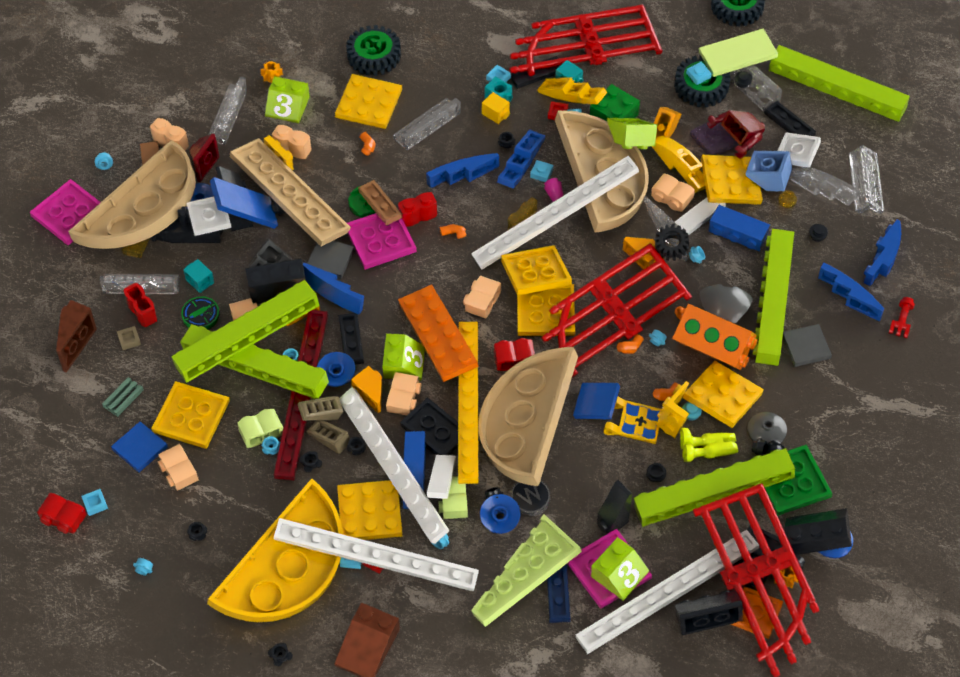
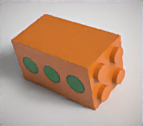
[672,303,758,370]

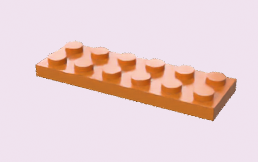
[398,285,479,382]

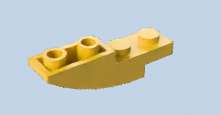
[652,135,706,193]

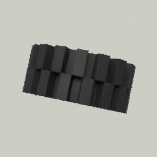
[655,224,689,261]

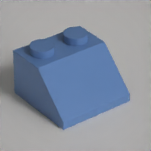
[745,151,792,192]

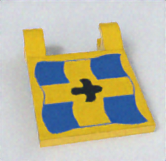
[604,396,661,444]

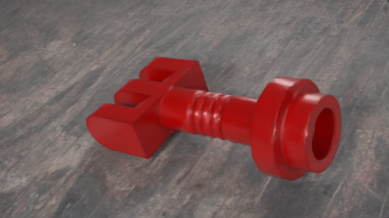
[889,297,915,338]

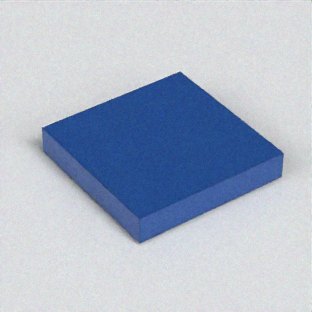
[573,383,620,419]
[111,422,168,473]

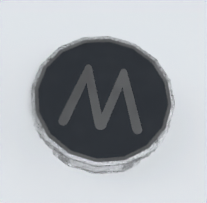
[511,480,550,516]

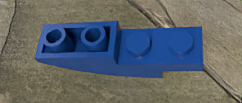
[864,219,901,286]

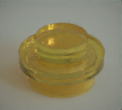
[778,190,797,208]

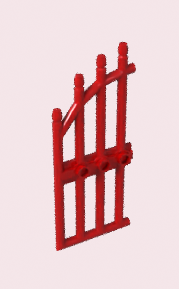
[509,5,663,76]
[541,243,693,377]
[692,483,819,677]

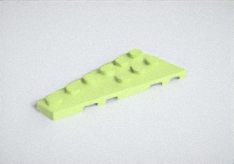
[471,514,582,627]

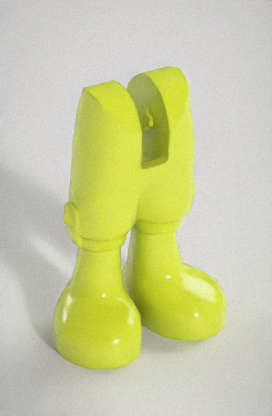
[680,427,739,462]

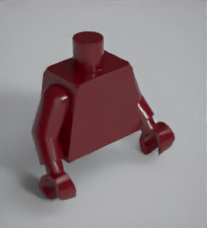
[707,110,765,159]

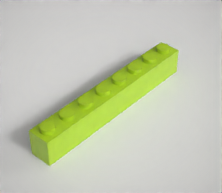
[769,45,910,122]
[752,229,794,366]
[171,280,320,383]
[180,324,329,399]
[634,449,795,527]

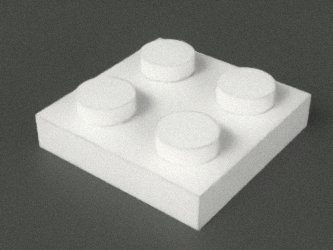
[777,133,821,168]
[187,196,231,236]

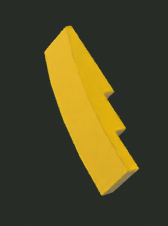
[537,78,607,104]

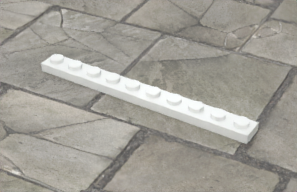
[471,155,639,270]
[339,387,449,544]
[274,518,479,591]
[576,530,759,654]

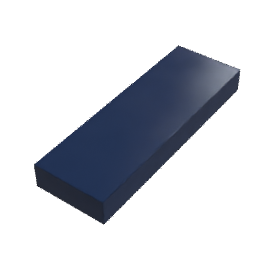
[547,564,571,623]

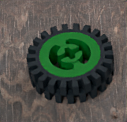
[711,0,765,27]
[346,25,401,76]
[674,55,730,108]

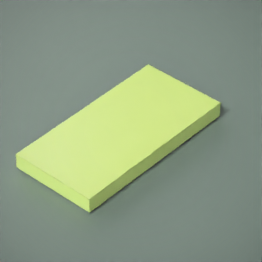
[699,29,778,77]

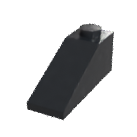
[597,480,632,534]

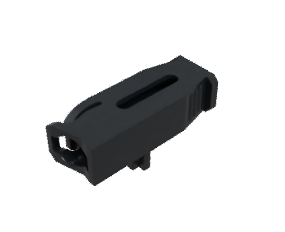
[151,206,224,243]

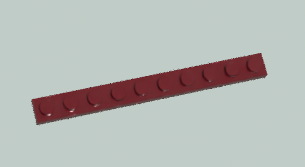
[274,310,328,481]

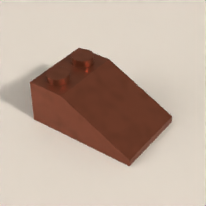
[56,300,97,373]
[334,602,400,677]

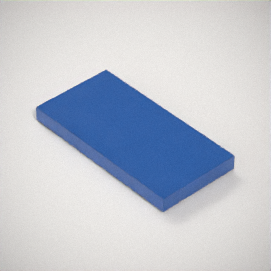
[210,177,278,229]

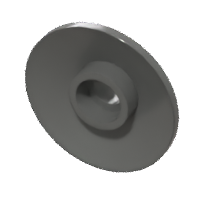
[747,412,787,443]

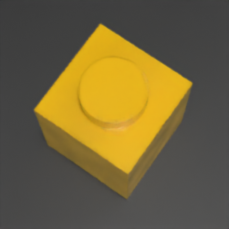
[482,92,510,124]

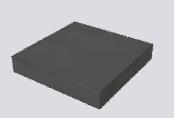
[307,241,354,279]
[783,324,832,367]

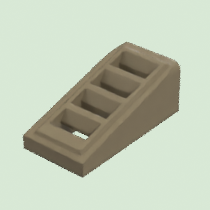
[298,396,343,420]
[306,420,350,454]

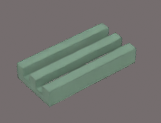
[102,377,144,417]

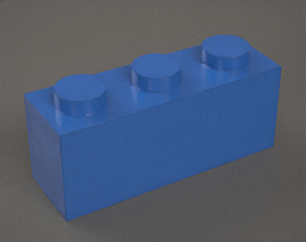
[708,205,770,252]

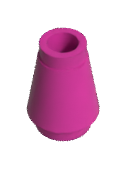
[544,178,564,202]

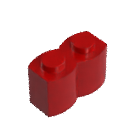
[398,192,437,227]
[124,283,157,327]
[494,338,535,371]
[37,493,87,534]

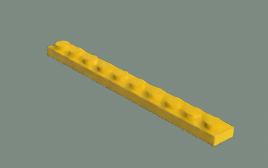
[458,322,478,484]

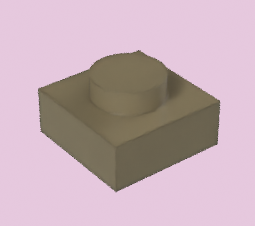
[117,326,141,350]

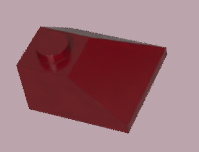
[189,133,219,183]

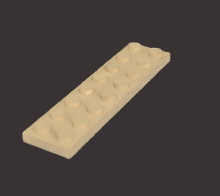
[230,138,350,247]

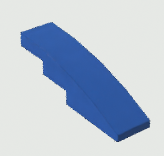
[497,130,545,189]
[426,153,499,188]
[303,263,364,315]
[818,263,884,321]
[403,431,425,509]

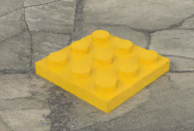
[335,74,402,129]
[701,155,763,205]
[501,245,572,295]
[517,284,575,336]
[683,360,764,428]
[151,381,230,449]
[337,480,402,540]

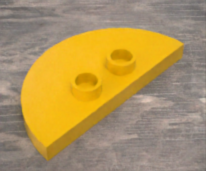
[207,479,343,622]

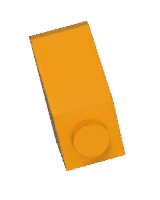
[654,107,682,138]
[623,237,664,269]
[351,366,382,413]

